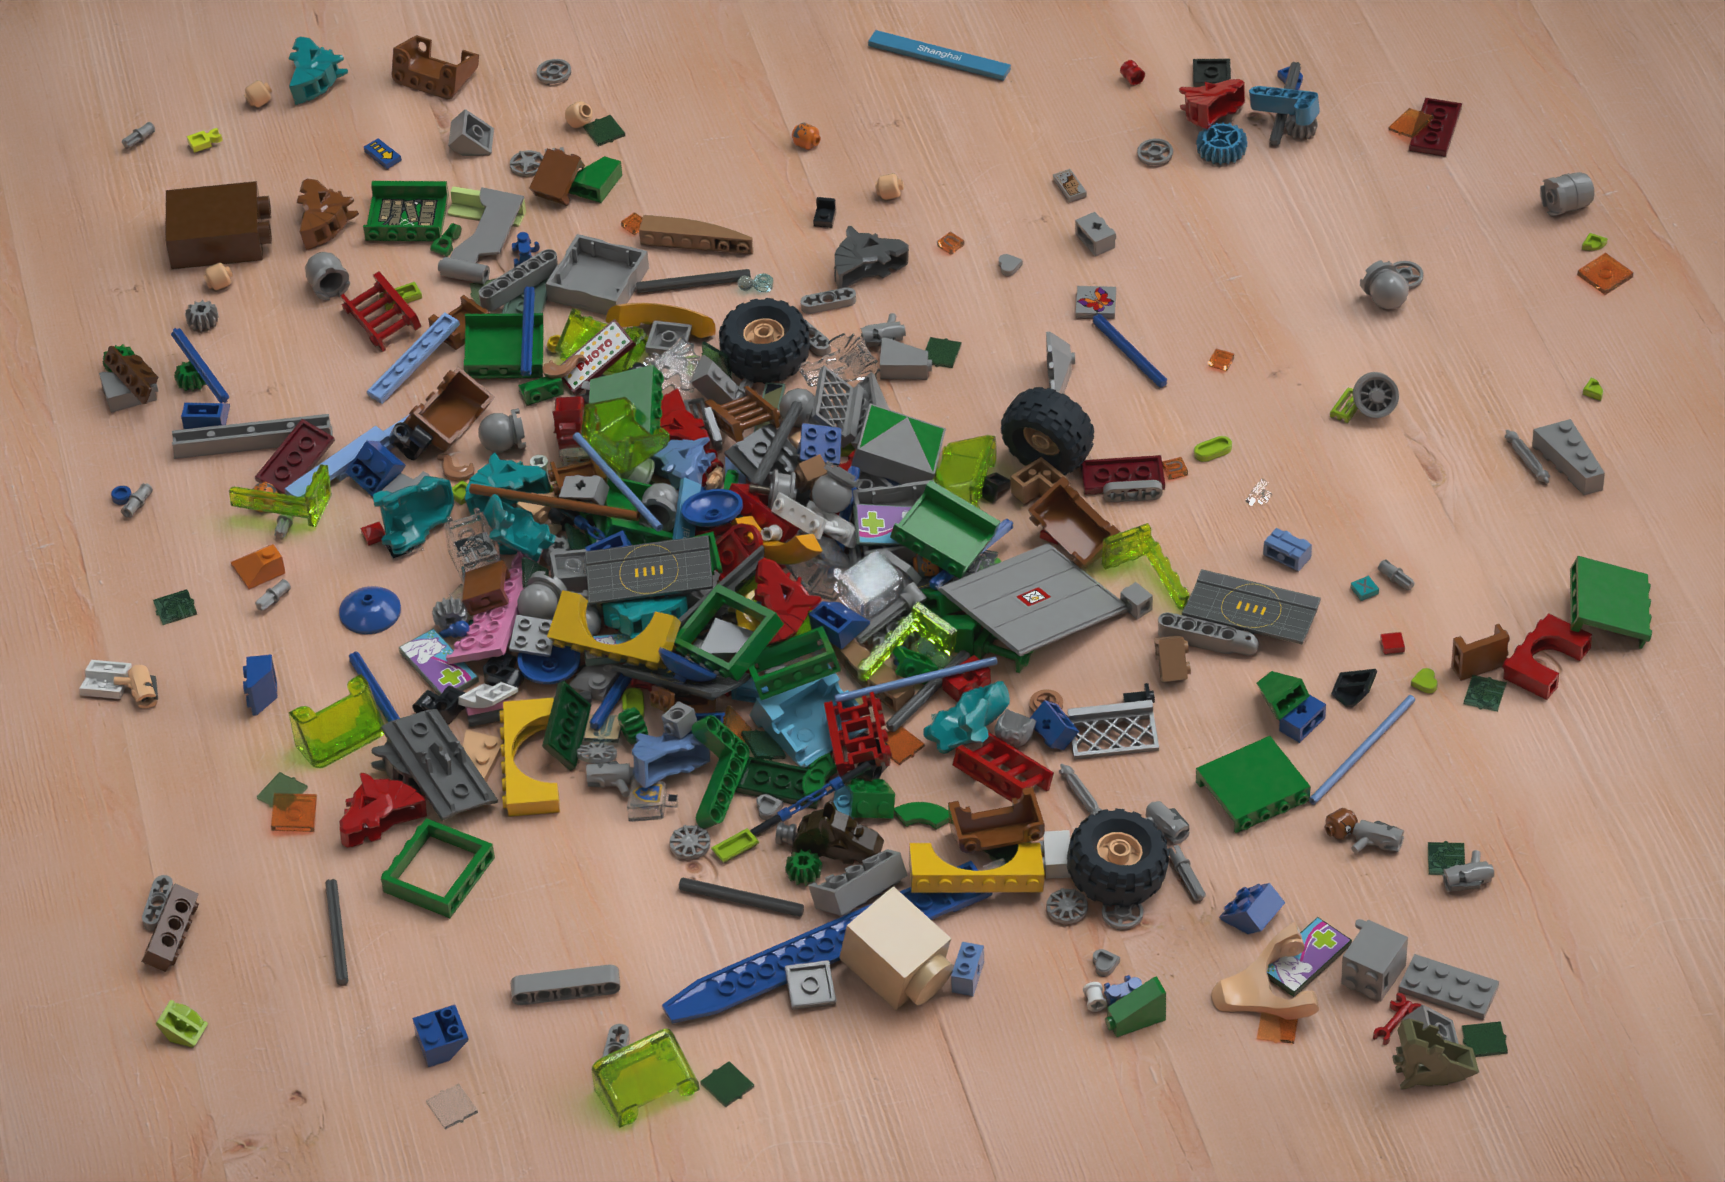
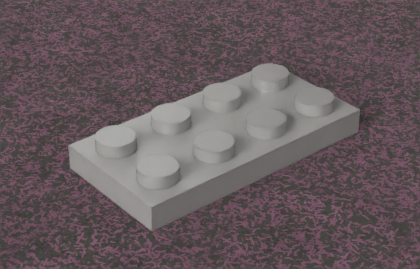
[1399,954,1499,1020]

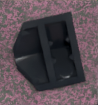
[1331,669,1378,707]

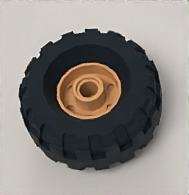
[719,298,810,384]
[1001,387,1095,476]
[1067,808,1169,908]

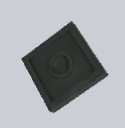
[1193,59,1231,87]

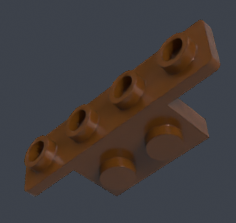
[104,346,159,404]

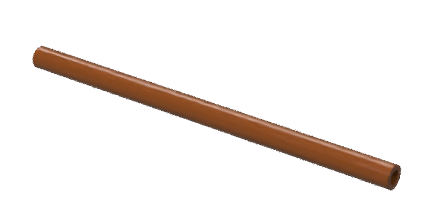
[469,483,640,522]

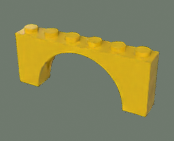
[547,590,681,670]
[500,697,560,817]
[909,843,1045,893]

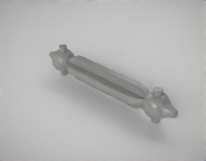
[1505,430,1550,483]
[1059,764,1102,815]

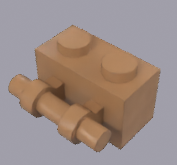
[794,454,827,502]

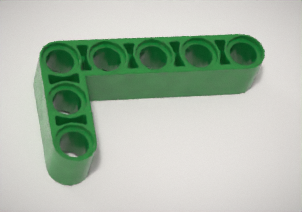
[692,715,750,830]

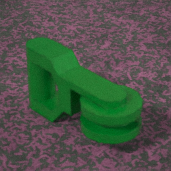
[430,223,462,257]

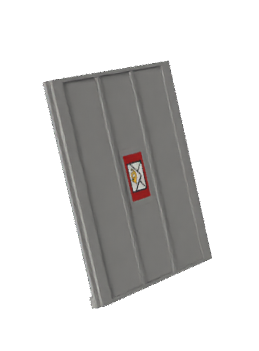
[938,543,1128,656]

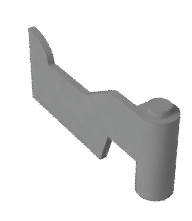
[438,187,524,285]

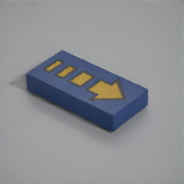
[364,138,402,169]

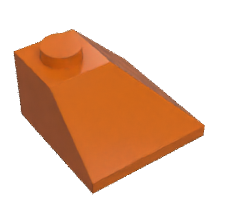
[231,544,285,589]

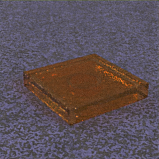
[1577,253,1634,295]
[271,793,317,832]

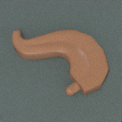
[542,354,586,378]
[437,454,474,481]

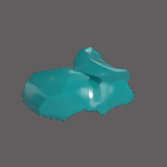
[373,476,455,554]
[482,494,556,561]
[923,681,1010,754]

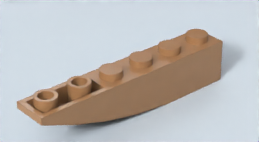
[639,215,754,254]
[830,639,914,712]

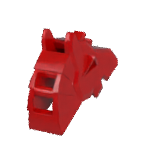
[1179,79,1245,129]
[641,388,710,451]
[552,396,588,460]
[754,558,822,647]
[339,773,427,848]

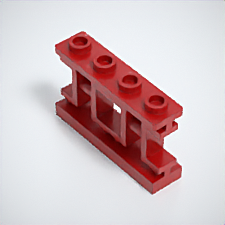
[824,691,892,777]

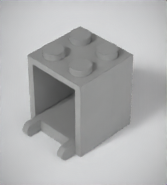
[1341,919,1408,1002]

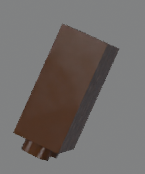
[165,181,272,270]

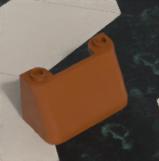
[1028,476,1123,569]
[948,787,1045,853]

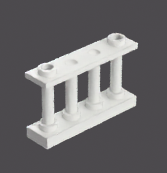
[771,492,856,548]

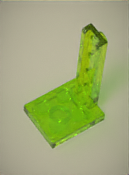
[229,464,332,527]
[1102,523,1190,610]
[857,601,957,681]

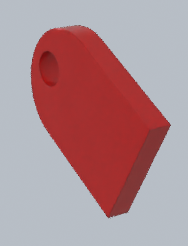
[715,523,763,582]

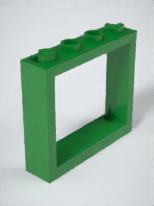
[674,584,784,682]
[748,626,841,701]
[381,818,495,918]

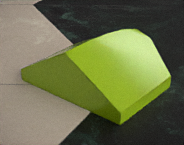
[156,1000,208,1048]

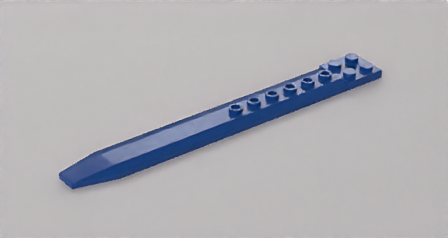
[662,861,992,1024]

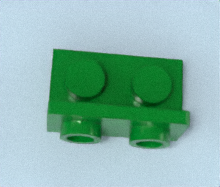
[518,377,564,406]
[892,645,939,685]

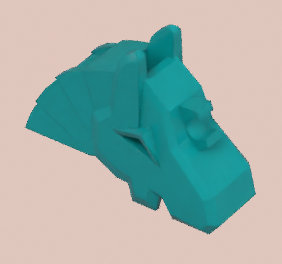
[289,37,348,105]
[465,453,551,519]
[602,596,688,640]

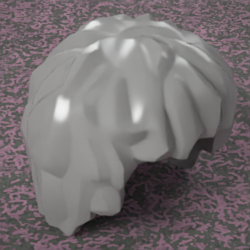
[994,709,1036,748]

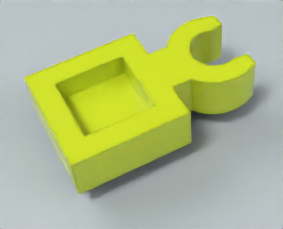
[187,128,223,153]

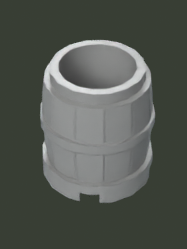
[1540,172,1595,216]

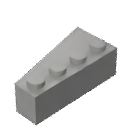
[1532,419,1605,495]
[808,849,908,916]

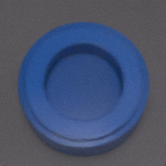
[111,486,132,505]

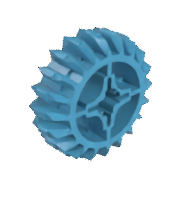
[1196,122,1248,165]

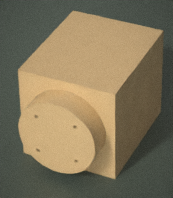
[839,886,954,1011]

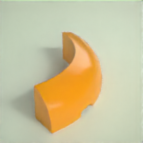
[606,303,716,338]
[731,516,822,565]

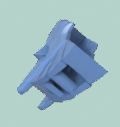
[642,437,716,490]
[632,732,710,788]

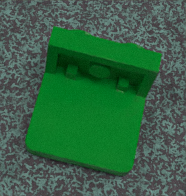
[845,778,895,819]

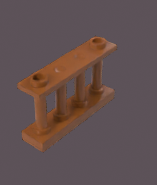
[704,386,781,443]

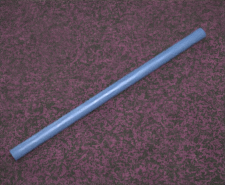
[573,432,663,532]
[834,656,998,703]
[1309,695,1415,805]

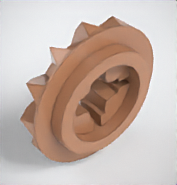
[1029,689,1063,712]

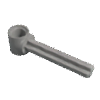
[855,582,927,644]

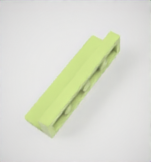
[448,186,526,227]

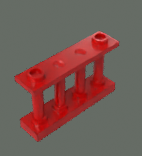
[340,271,422,351]
[952,732,1054,802]

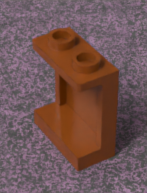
[529,148,585,206]
[428,295,489,350]
[548,450,607,496]
[462,560,511,616]
[1451,624,1510,681]
[650,685,716,713]

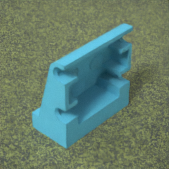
[749,664,869,768]

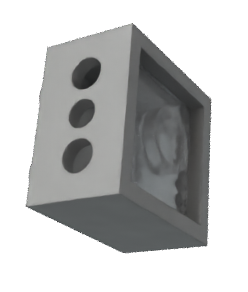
[550,549,588,593]

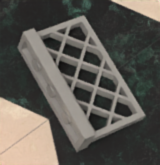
[812,365,864,448]
[1067,700,1159,760]

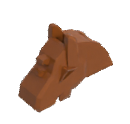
[297,178,359,250]

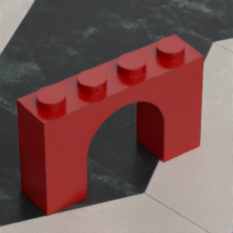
[729,483,808,543]
[1502,613,1592,700]

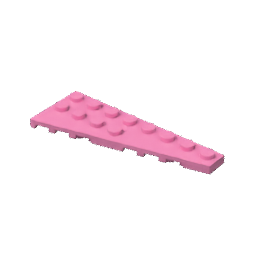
[446,550,543,664]

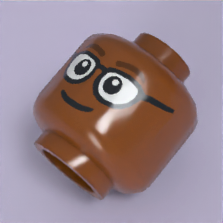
[1324,808,1358,840]

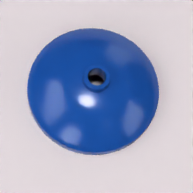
[681,489,743,528]
[339,586,401,634]
[518,645,581,685]
[658,647,717,683]

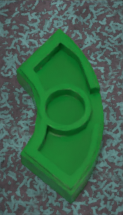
[724,470,739,490]
[802,753,838,801]
[894,802,949,829]

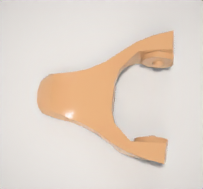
[1211,922,1319,1020]

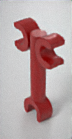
[1373,993,1421,1045]

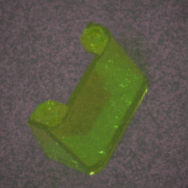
[555,308,648,374]
[581,397,670,474]
[934,435,997,509]
[289,674,384,768]
[591,1029,700,1128]

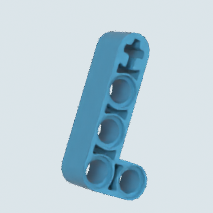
[1249,86,1320,126]

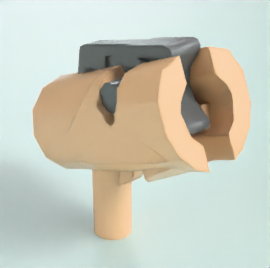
[114,665,158,709]

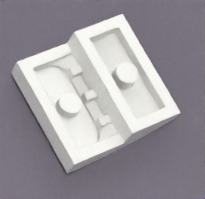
[79,660,132,699]
[458,682,518,708]

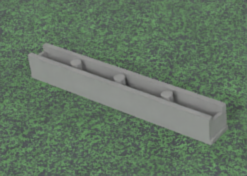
[172,414,333,459]

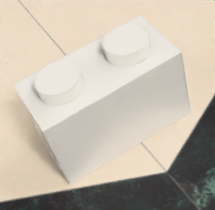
[1039,830,1071,879]

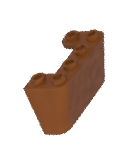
[391,35,479,99]
[403,366,494,452]

